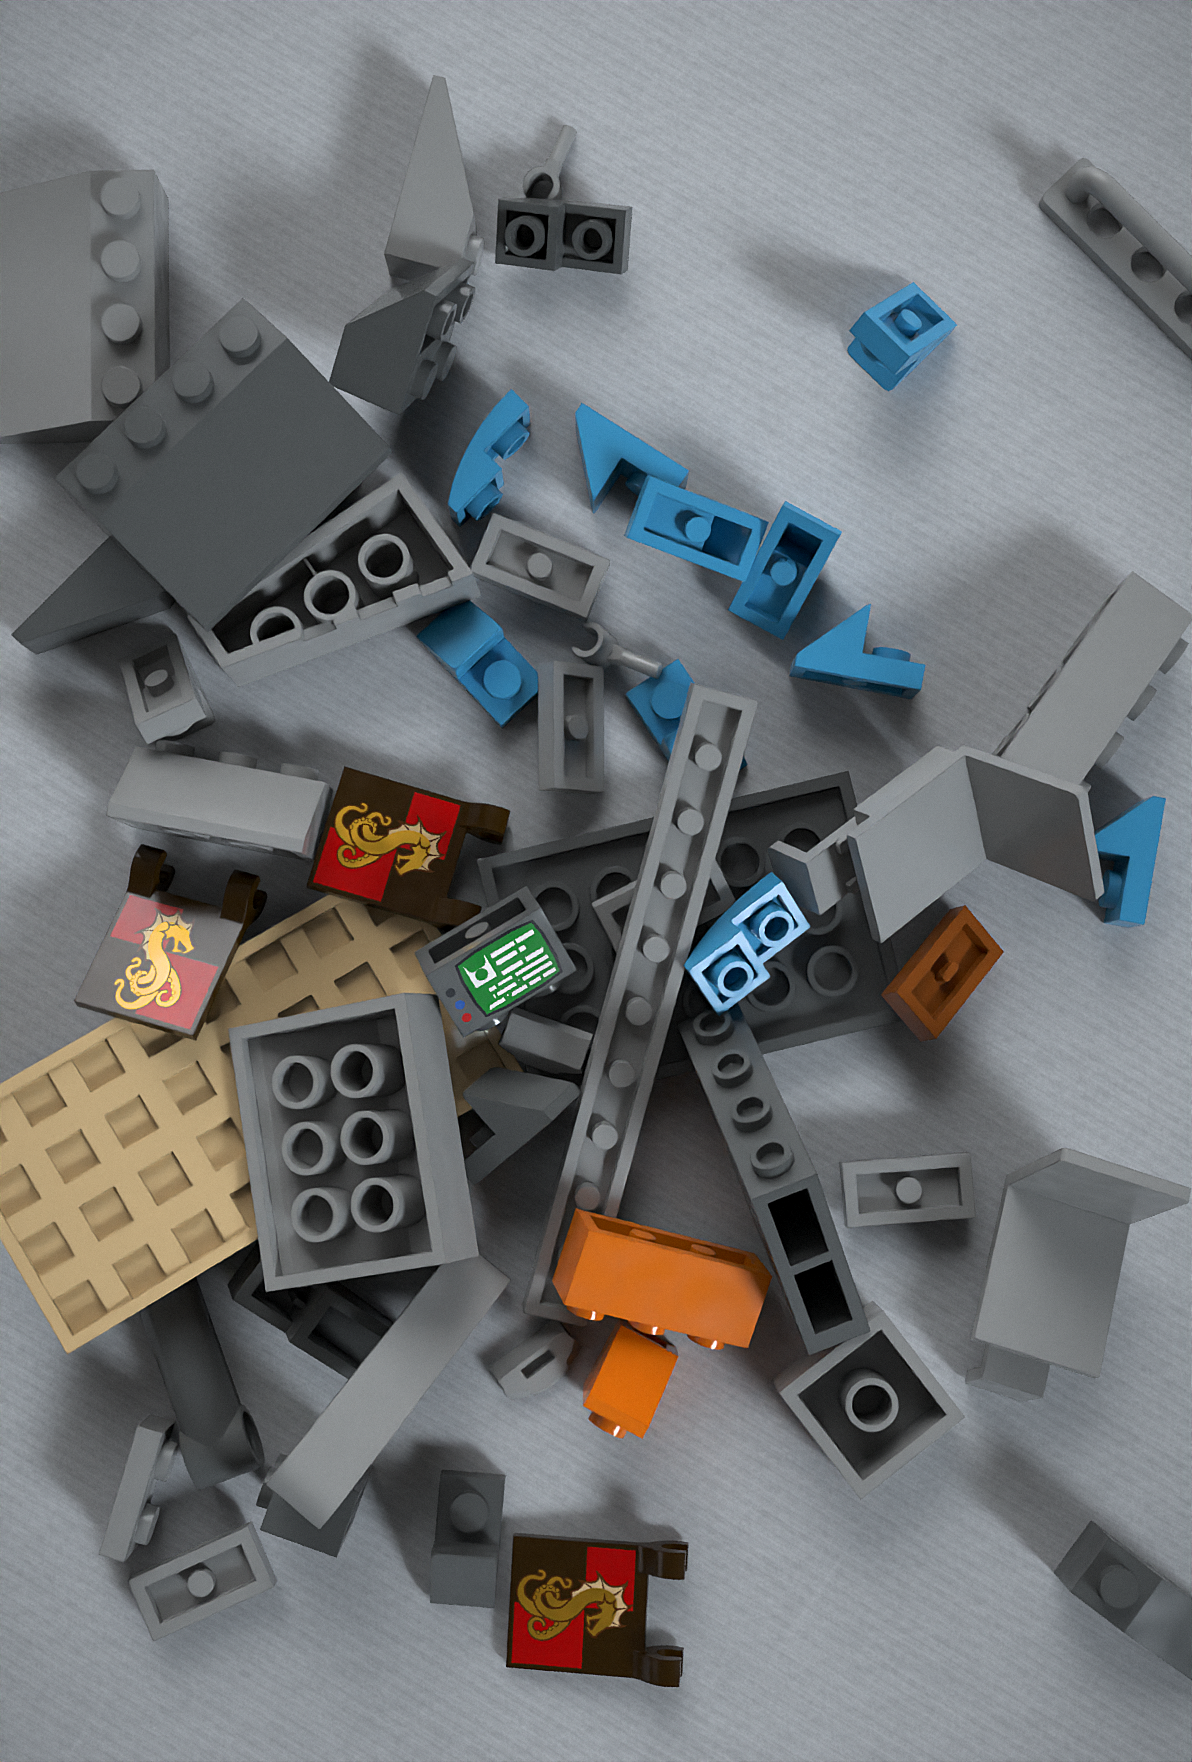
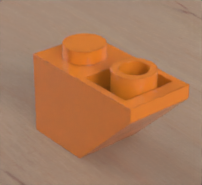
[583,1318,679,1439]

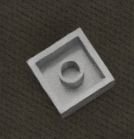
[772,1301,965,1500]

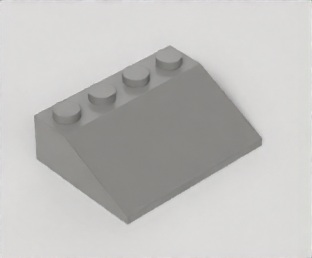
[0,169,170,444]
[228,993,479,1292]

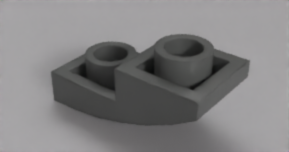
[495,197,633,275]

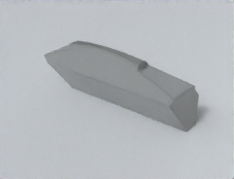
[498,1007,593,1074]
[490,1320,582,1400]

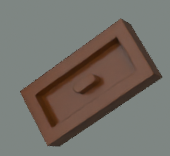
[881,905,1004,1042]

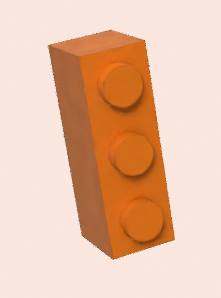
[552,1208,772,1350]

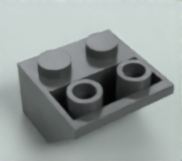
[329,258,476,415]

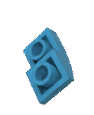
[448,389,531,527]
[684,872,810,1016]

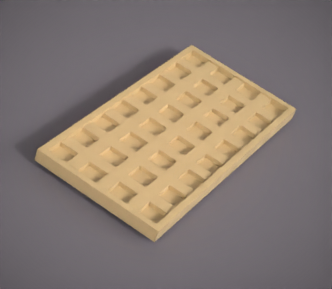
[0,895,523,1354]

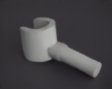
[523,125,577,200]
[572,622,663,679]

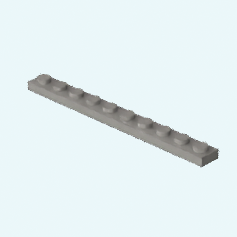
[522,682,758,1327]

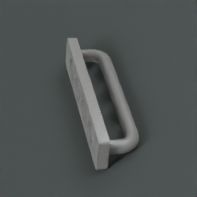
[1039,158,1192,360]

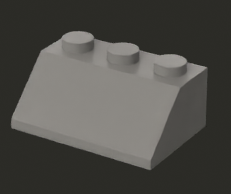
[106,740,333,862]

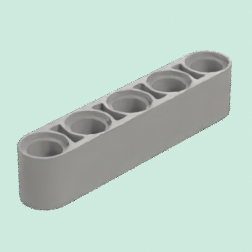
[265,1252,511,1529]

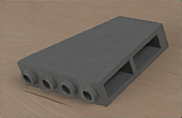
[677,1002,871,1356]

